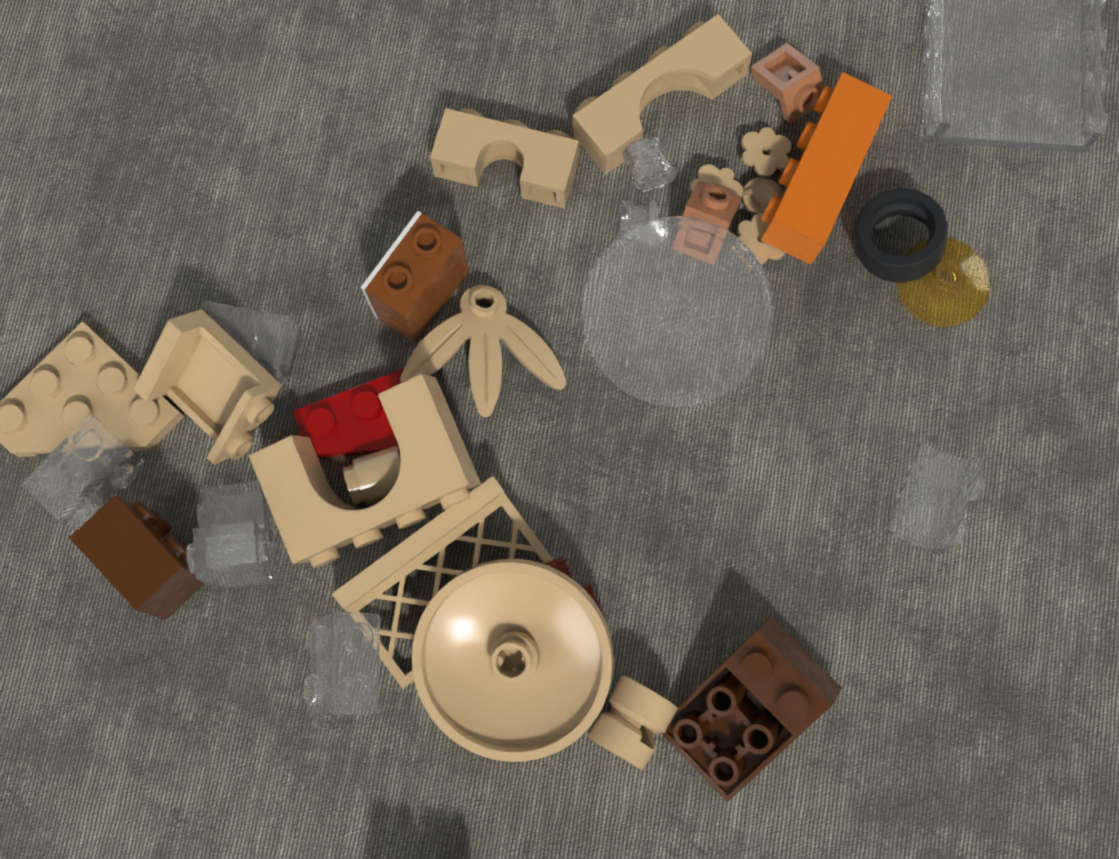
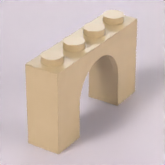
[248,374,481,568]

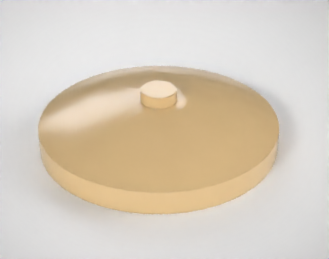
[412,559,614,762]

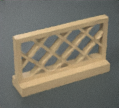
[332,476,561,689]

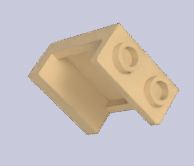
[133,309,282,465]

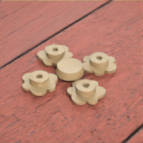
[690,127,792,265]

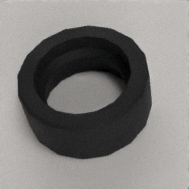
[855,188,948,283]

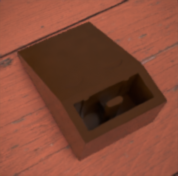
[661,616,842,802]

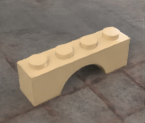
[572,14,752,175]

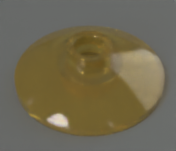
[896,238,990,327]

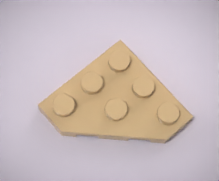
[0,321,185,457]

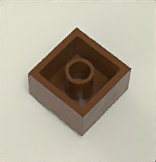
[69,495,209,620]

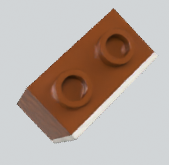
[361,211,469,344]

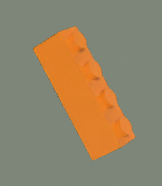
[760,72,892,265]

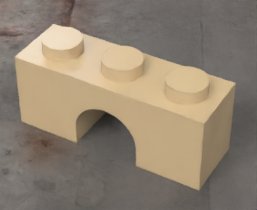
[430,108,579,209]

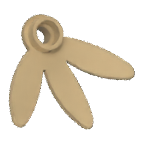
[400,285,566,418]

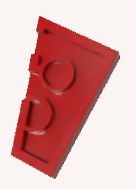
[292,368,404,458]

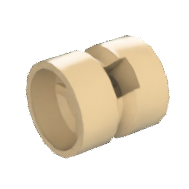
[586,675,678,771]

